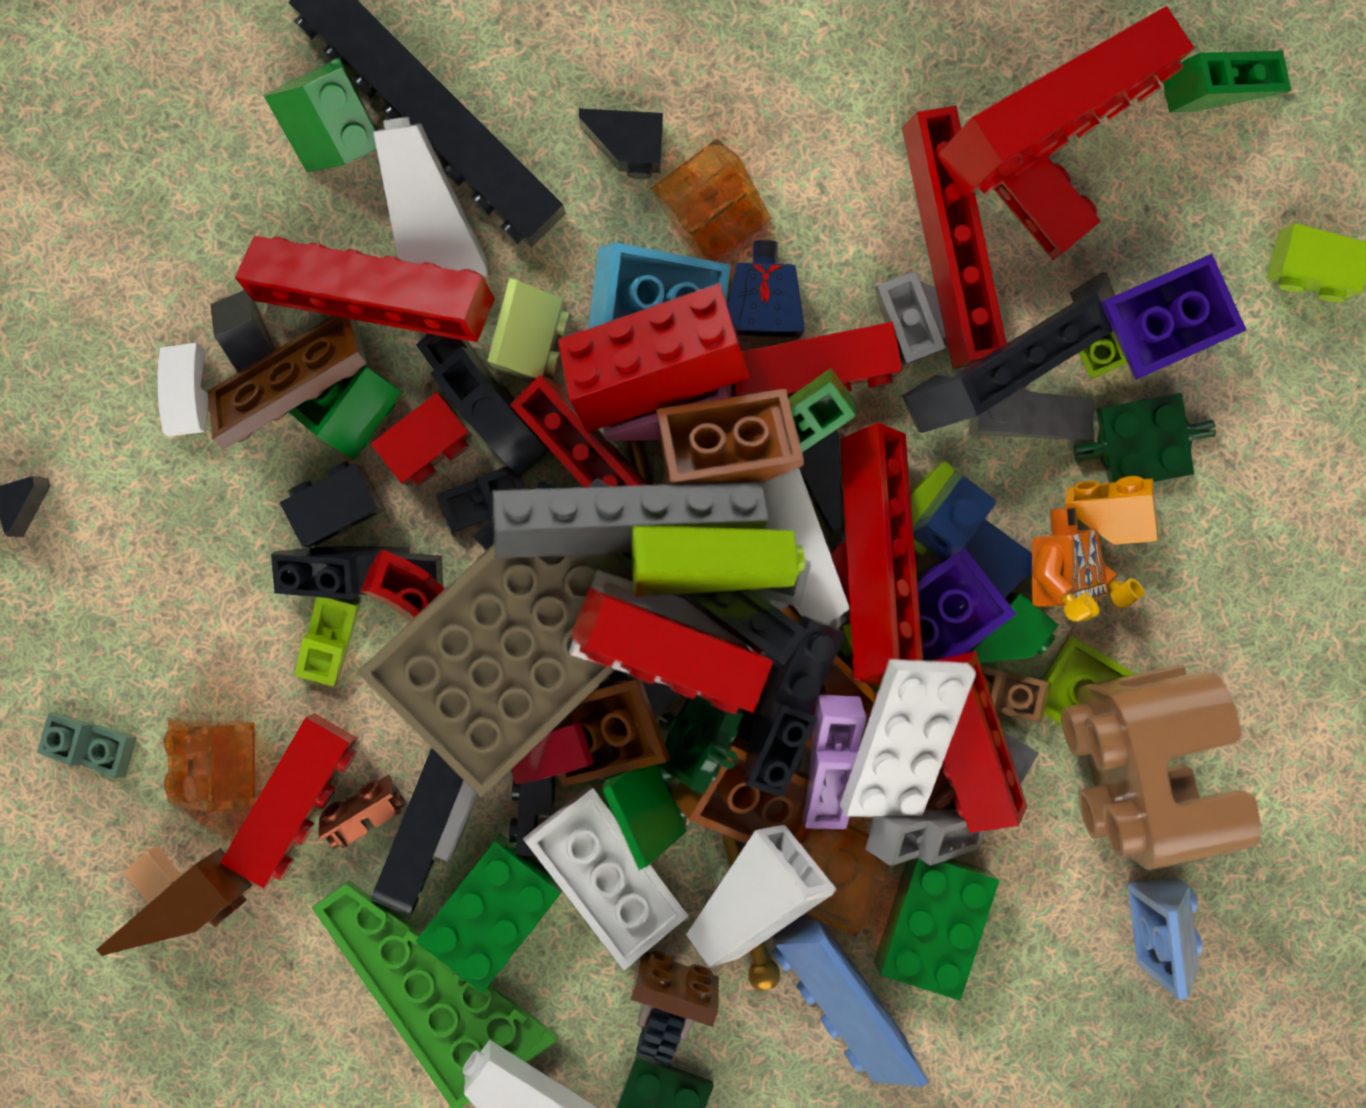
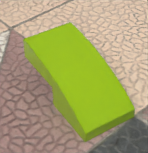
[294,597,361,687]

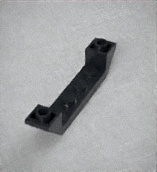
[902,272,1115,433]

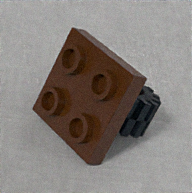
[631,951,719,1065]

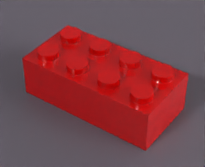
[558,283,750,433]
[570,587,773,714]

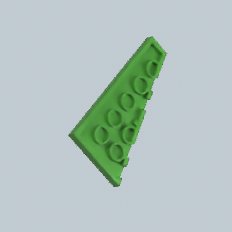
[312,880,559,1108]

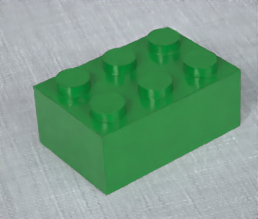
[416,833,562,994]
[874,858,1000,1001]

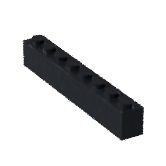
[288,0,566,248]

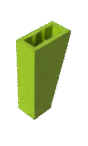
[631,526,805,597]

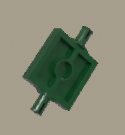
[1073,393,1216,483]
[656,695,743,795]

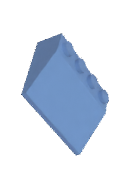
[772,908,929,1087]

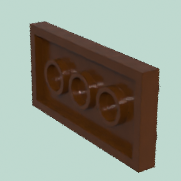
[208,316,367,450]

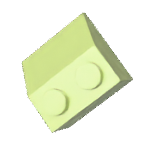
[487,278,570,382]

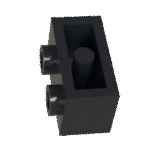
[279,461,386,548]

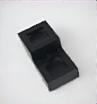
[435,466,526,534]

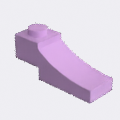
[802,695,866,829]

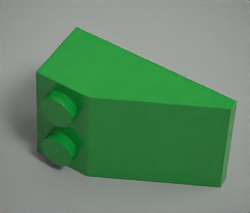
[602,764,687,870]

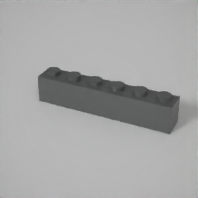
[493,482,768,558]

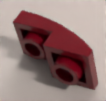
[511,722,594,785]

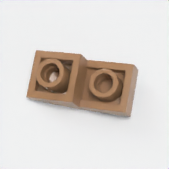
[981,666,1051,722]

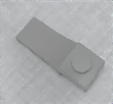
[865,809,985,866]

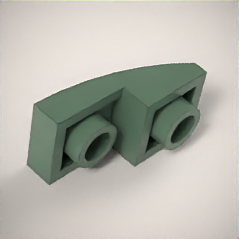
[37,713,137,778]

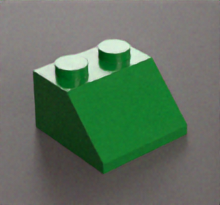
[264,57,377,172]
[289,365,402,460]

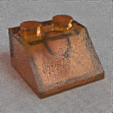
[800,825,888,937]

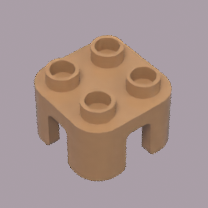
[1061,665,1261,870]

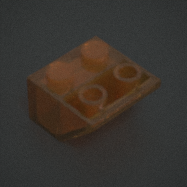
[650,138,772,262]
[164,720,255,812]

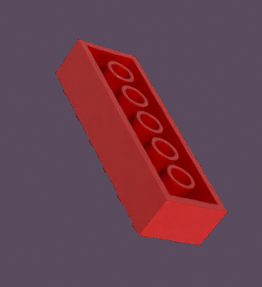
[937,6,1195,198]

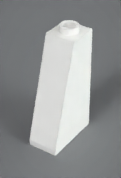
[373,117,490,276]
[763,468,850,628]
[686,824,836,967]
[463,1040,597,1108]

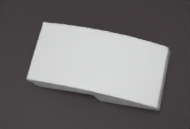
[157,343,209,436]

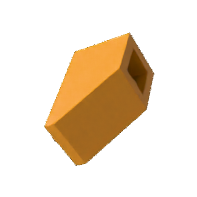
[1065,476,1158,545]

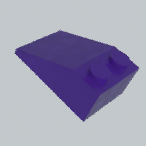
[1100,254,1247,380]
[917,547,1016,661]

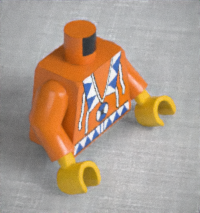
[1032,507,1145,621]

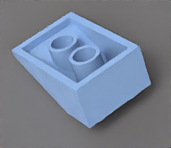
[1127,877,1202,1000]

